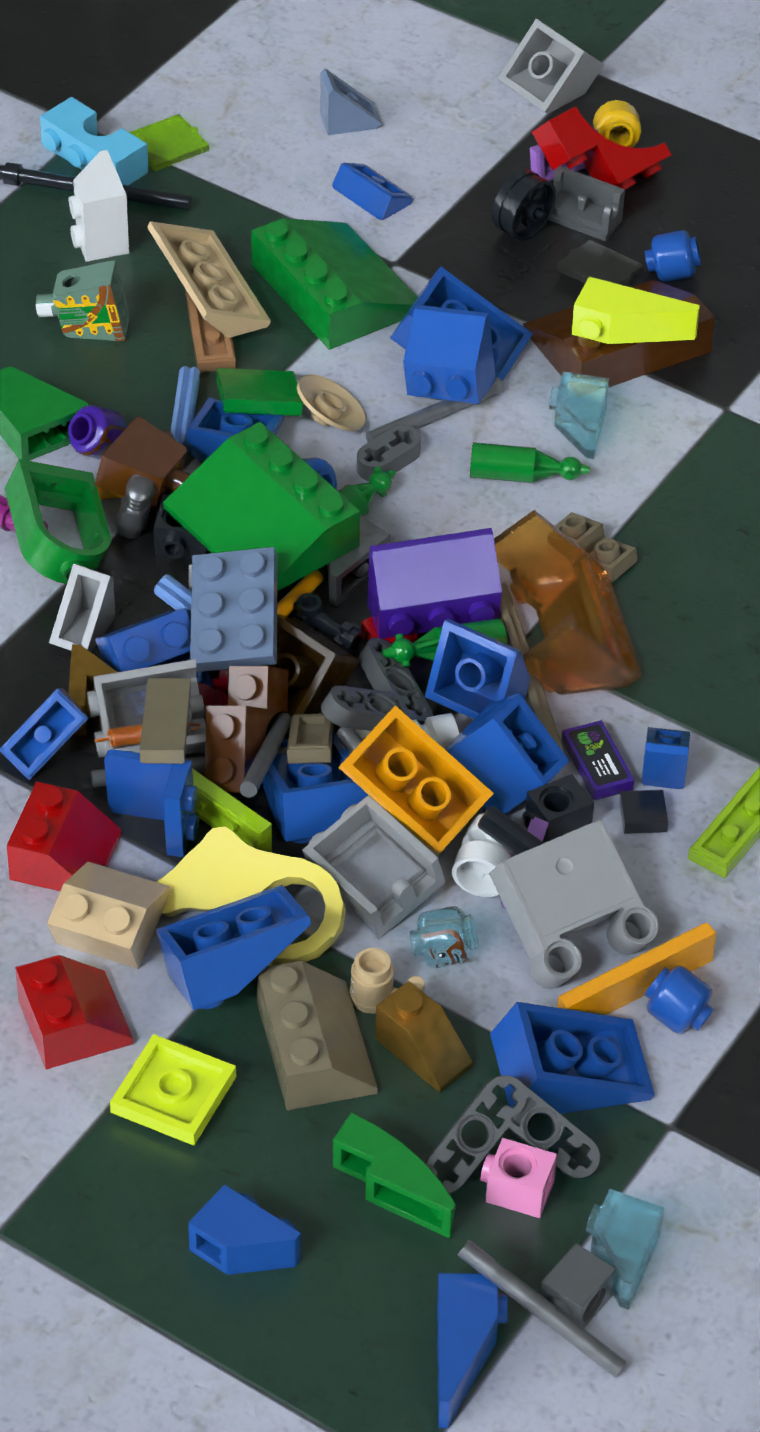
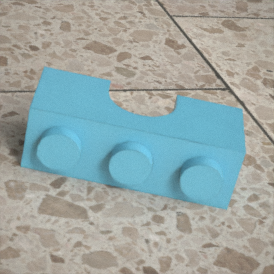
[40,97,148,185]

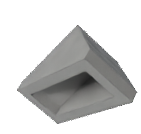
[49,564,116,652]

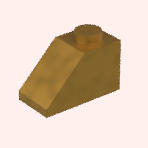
[375,981,473,1093]

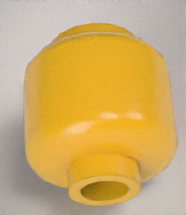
[593,100,642,148]

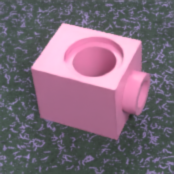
[480,1138,557,1218]

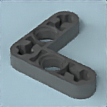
[321,638,433,731]
[425,1075,600,1193]

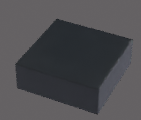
[619,790,668,834]

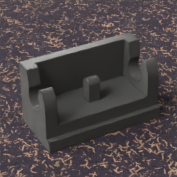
[548,166,625,241]

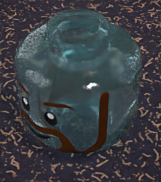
[410,906,479,969]

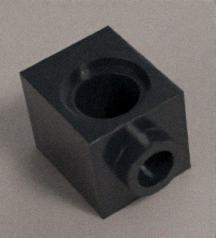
[523,774,594,843]

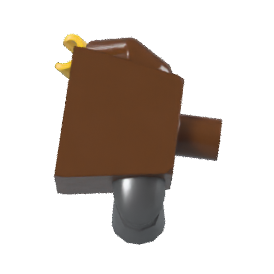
[95,416,191,539]

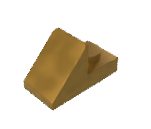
[68,644,122,735]

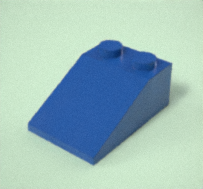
[390,266,533,382]
[262,733,369,843]
[156,885,311,1011]
[490,1002,655,1115]

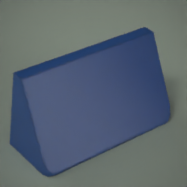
[332,162,414,220]
[0,688,89,780]

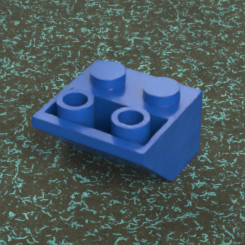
[95,608,213,716]
[445,693,569,814]

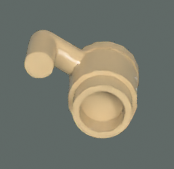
[349,948,425,1014]

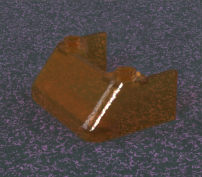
[494,510,641,695]

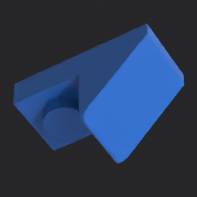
[641,727,690,789]

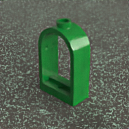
[4,459,111,584]

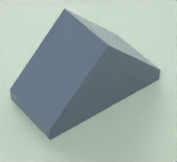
[320,68,382,135]

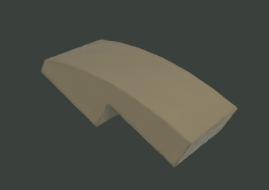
[546,512,638,582]

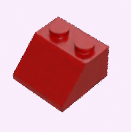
[6,781,122,891]
[15,955,134,1070]

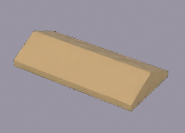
[147,221,271,338]

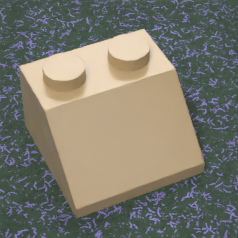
[47,862,171,969]

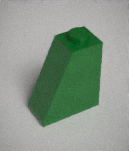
[0,366,89,461]

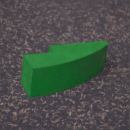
[333,1112,456,1238]

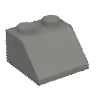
[497,19,604,114]

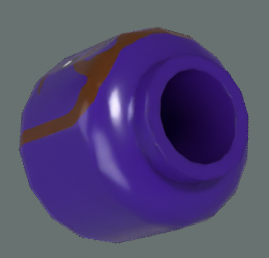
[69,405,127,459]

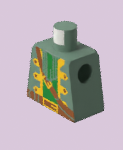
[36,260,130,341]

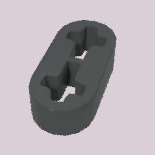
[356,425,421,481]

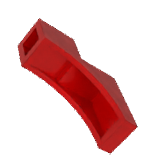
[532,106,672,189]

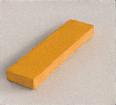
[557,923,716,1015]

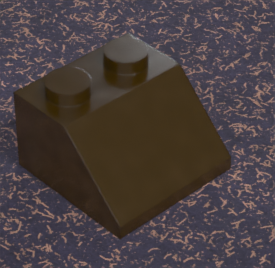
[263,614,359,718]

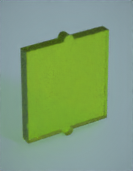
[129,114,209,171]

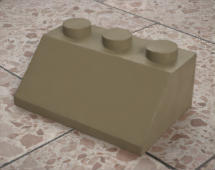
[257,961,378,1111]

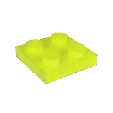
[110,1034,236,1145]

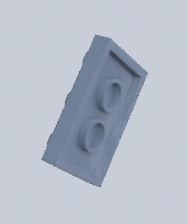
[190,547,278,672]

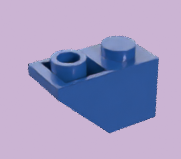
[188,1184,301,1275]

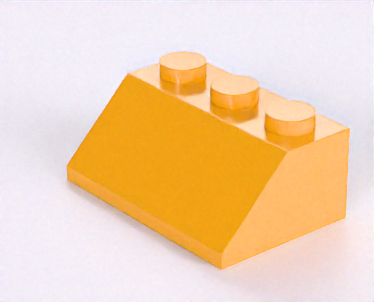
[338,705,493,856]

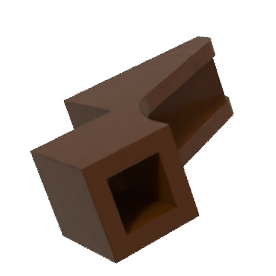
[205,666,289,793]

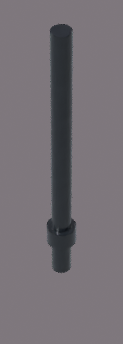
[0,162,192,210]

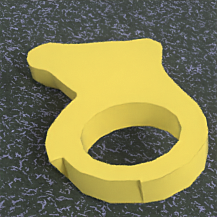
[156,827,346,966]

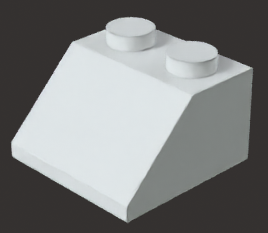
[69,150,129,261]

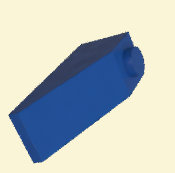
[437,1273,507,1428]

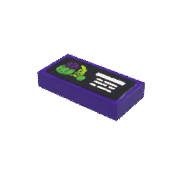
[562,720,634,801]

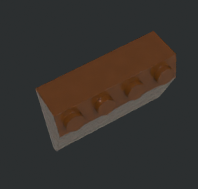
[523,280,715,398]

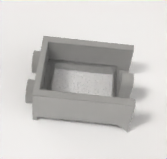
[87,659,206,758]
[302,795,445,939]

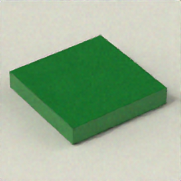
[216,368,303,416]

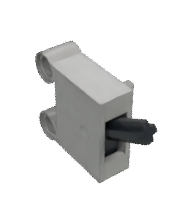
[478,806,659,989]

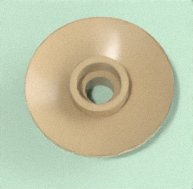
[297,374,366,431]

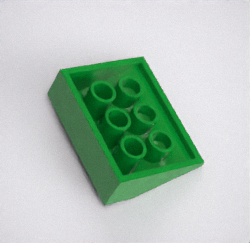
[251,218,417,350]
[163,422,360,591]

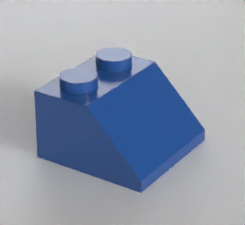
[403,305,496,404]
[425,619,531,719]

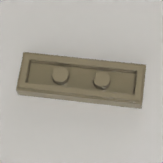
[140,678,191,764]

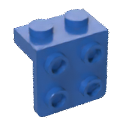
[104,749,199,857]

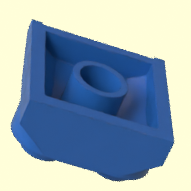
[187,397,284,463]

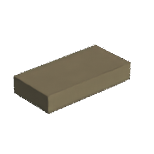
[287,714,335,764]

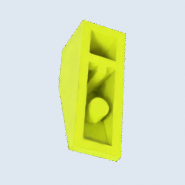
[572,277,700,344]

